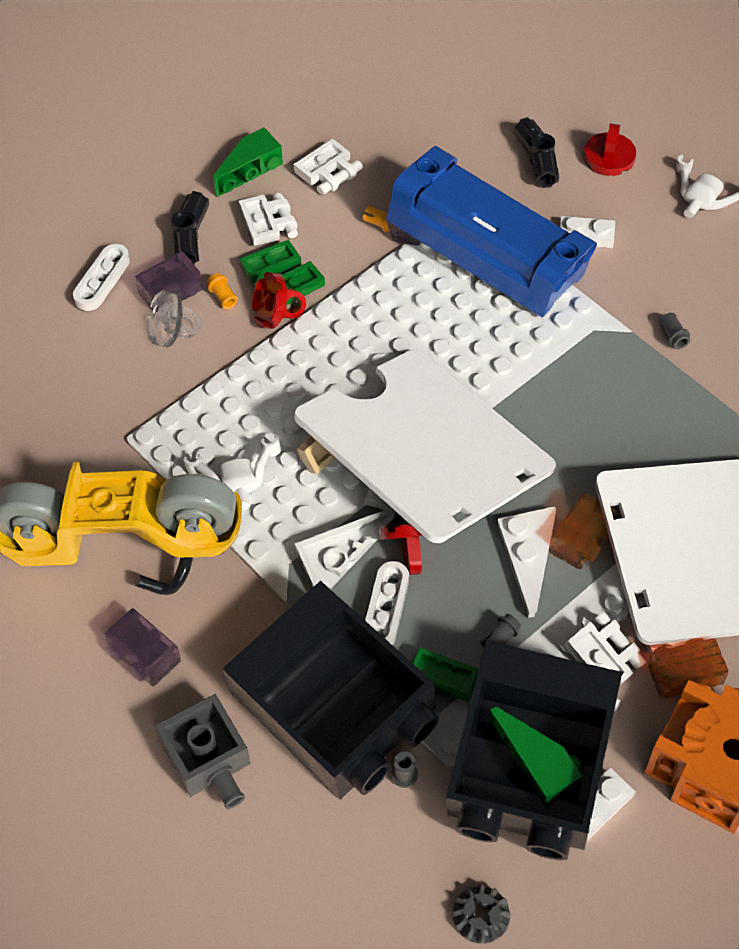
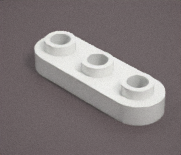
[73,244,130,311]
[365,561,409,645]

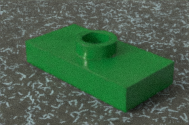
[412,647,479,702]

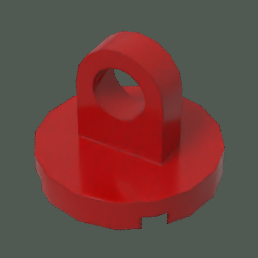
[584,123,636,176]
[252,272,306,329]
[378,524,423,575]

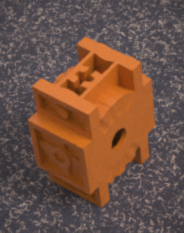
[645,680,739,834]

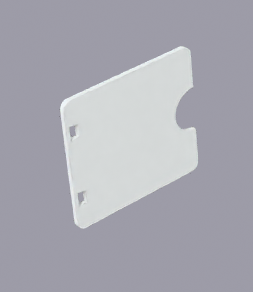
[294,350,556,543]
[595,459,739,645]

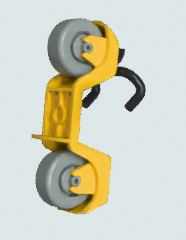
[0,462,242,595]

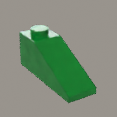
[490,706,584,807]

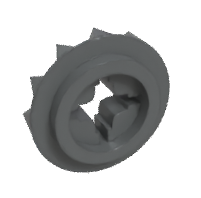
[453,884,511,944]

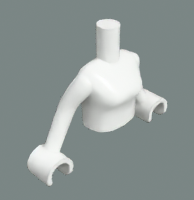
[676,154,739,218]
[183,435,281,511]

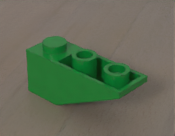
[212,127,283,197]

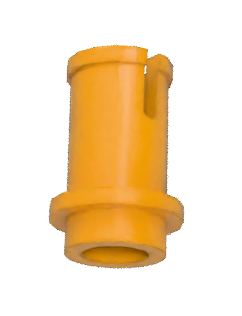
[363,205,397,233]
[207,273,238,309]

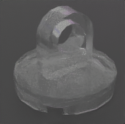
[147,290,202,348]

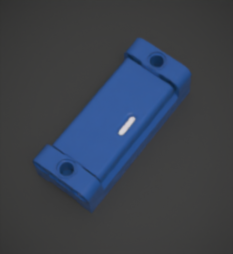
[386,146,597,318]

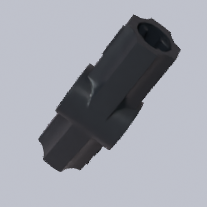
[514,117,559,188]
[171,191,210,267]

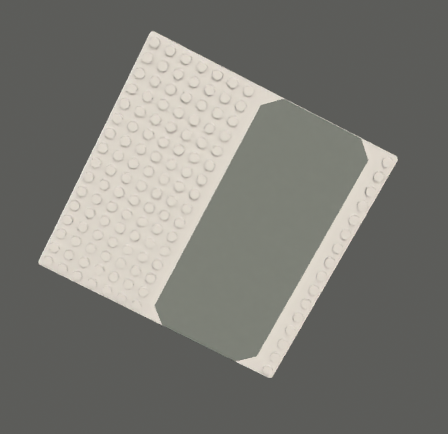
[127,238,739,769]

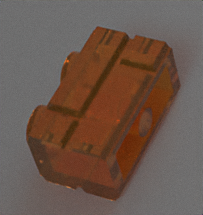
[549,493,616,569]
[648,638,728,699]

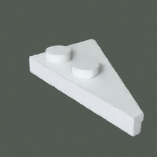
[497,506,556,618]
[295,507,398,589]

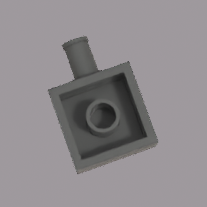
[155,693,251,809]

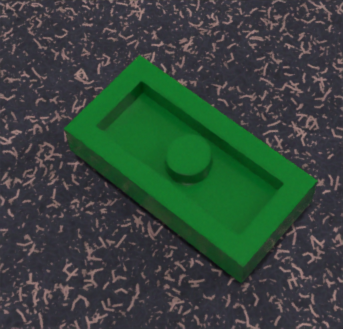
[239,239,301,284]
[282,261,326,305]

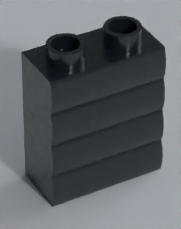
[222,580,439,800]
[446,640,623,860]

